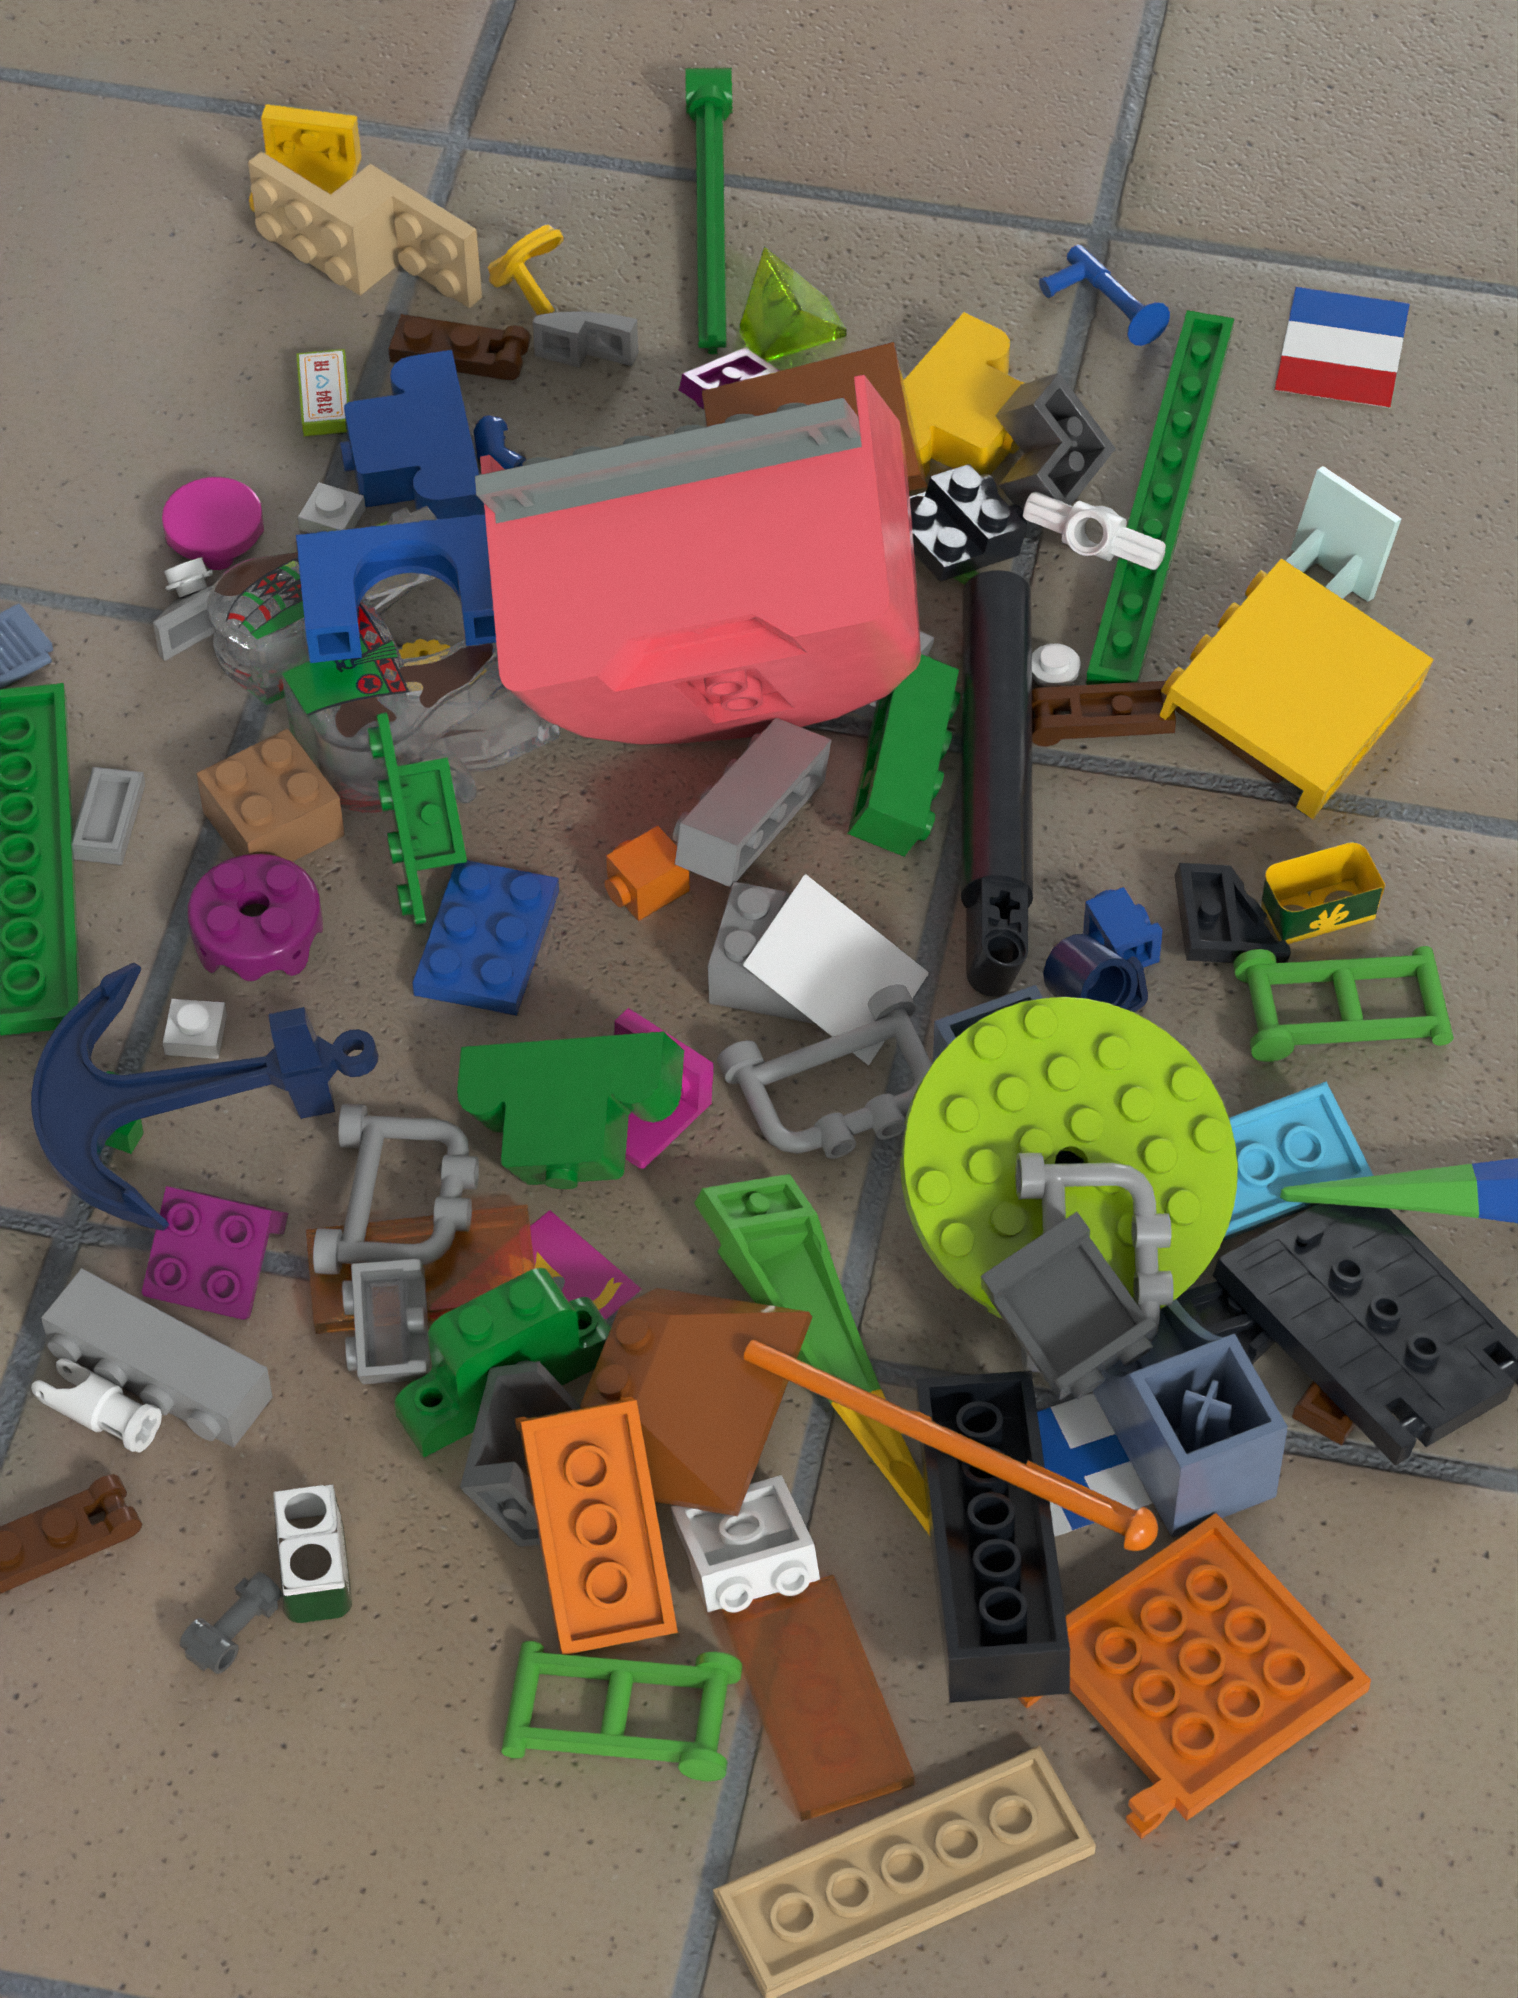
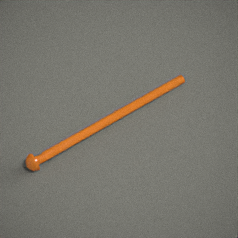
[744,1339,1158,1551]

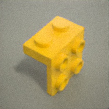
[249,104,361,212]

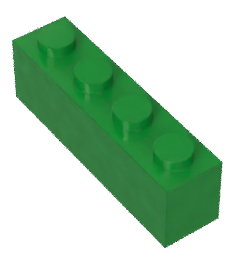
[848,654,961,857]

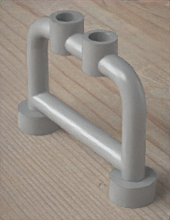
[717,984,932,1159]
[313,1104,479,1274]
[1015,1153,1173,1372]

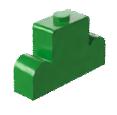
[457,1031,684,1189]

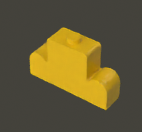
[903,312,1025,478]

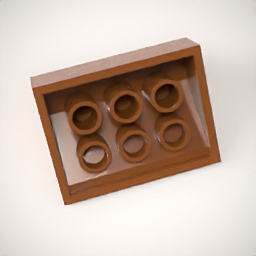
[702,342,927,491]

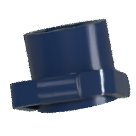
[1043,934,1148,1013]

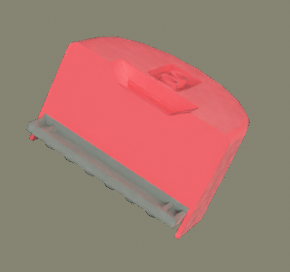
[475,375,921,745]

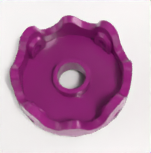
[187,853,323,981]

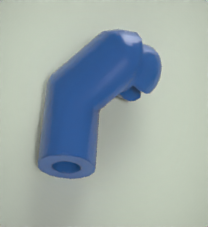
[474,415,526,470]

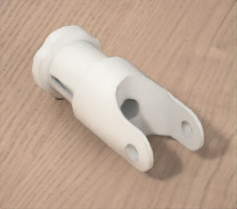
[31,1358,162,1453]

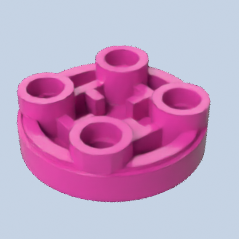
[162,477,264,570]

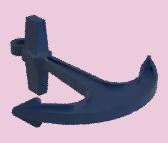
[31,963,379,1231]

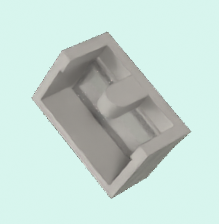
[343,1259,430,1385]

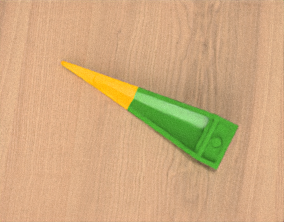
[694,1174,930,1536]

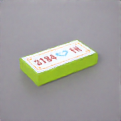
[297,349,350,436]

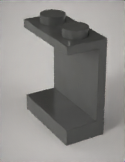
[460,1361,580,1547]

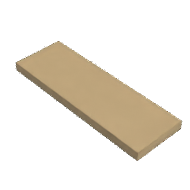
[713,1745,1096,1998]

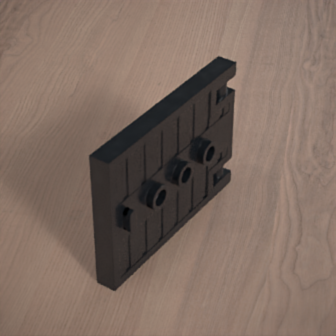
[1212,1204,1518,1465]

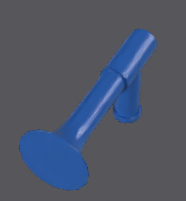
[1039,245,1170,346]

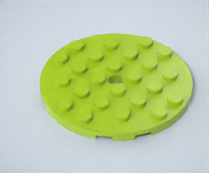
[900,997,1238,1320]

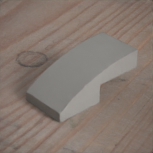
[533,312,639,368]

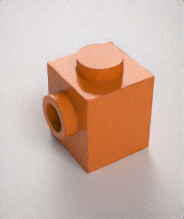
[604,826,690,921]

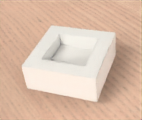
[298,483,365,533]
[163,999,227,1059]

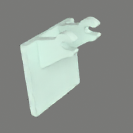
[1286,466,1401,602]

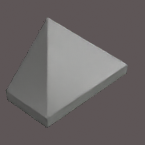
[153,583,249,661]

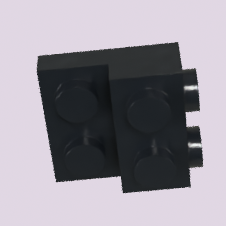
[910,464,1028,582]

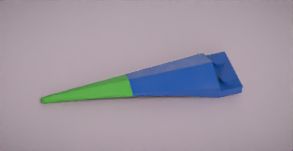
[1280,1158,1518,1223]

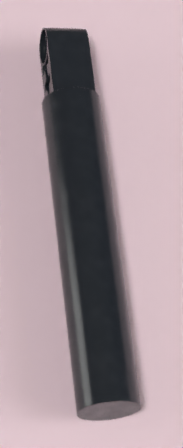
[961,570,1033,997]

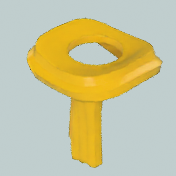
[488,224,564,315]

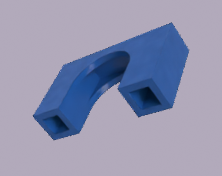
[296,514,496,663]

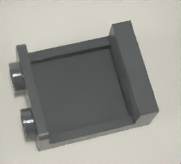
[981,1212,1157,1400]

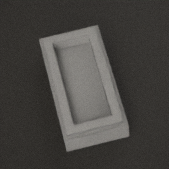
[72,767,146,865]

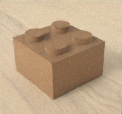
[196,728,345,862]

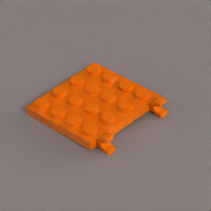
[1018,1513,1371,1839]

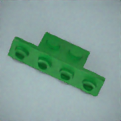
[367,712,467,926]

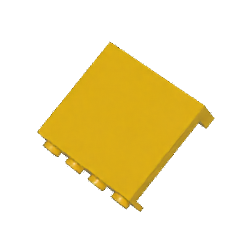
[1159,558,1434,819]

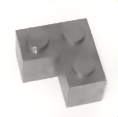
[995,373,1116,523]

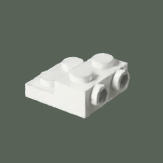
[671,1475,820,1612]

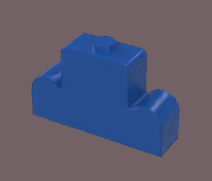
[340,350,485,522]

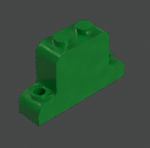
[394,1268,611,1458]

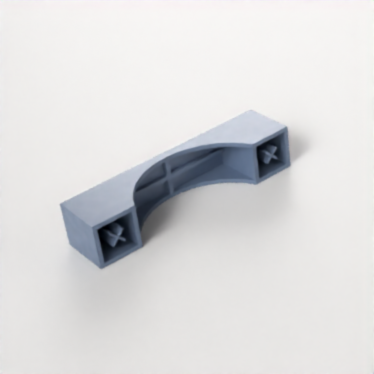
[933,985,1288,1537]

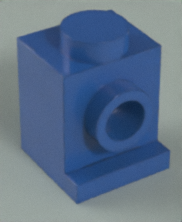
[1083,887,1163,968]

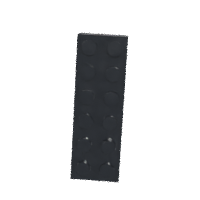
[916,1371,1070,1703]

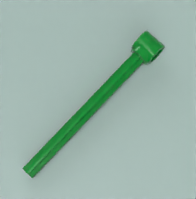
[685,67,733,355]

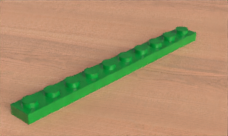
[1086,310,1234,685]

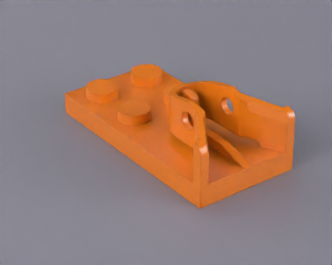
[515,1397,678,1655]

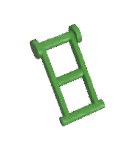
[1233,946,1454,1062]
[501,1641,743,1781]

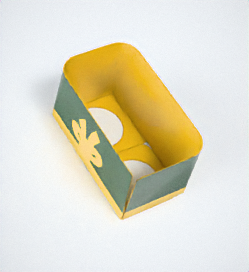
[1261,842,1386,944]

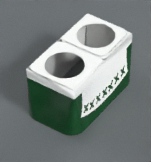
[273,1485,352,1623]

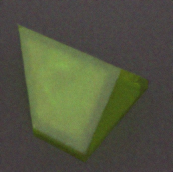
[739,246,847,362]

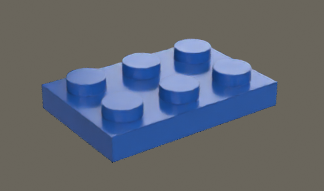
[412,860,559,1016]

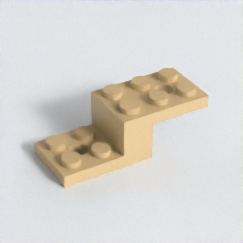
[248,151,482,308]

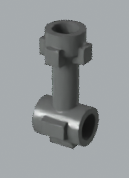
[180,1572,282,1674]

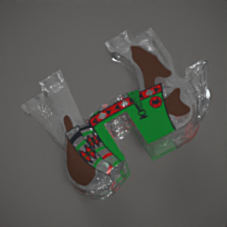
[207,506,560,813]

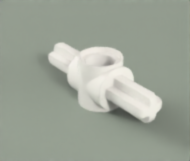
[1023,492,1166,570]

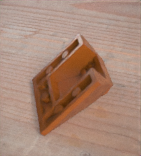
[580,1288,813,1517]

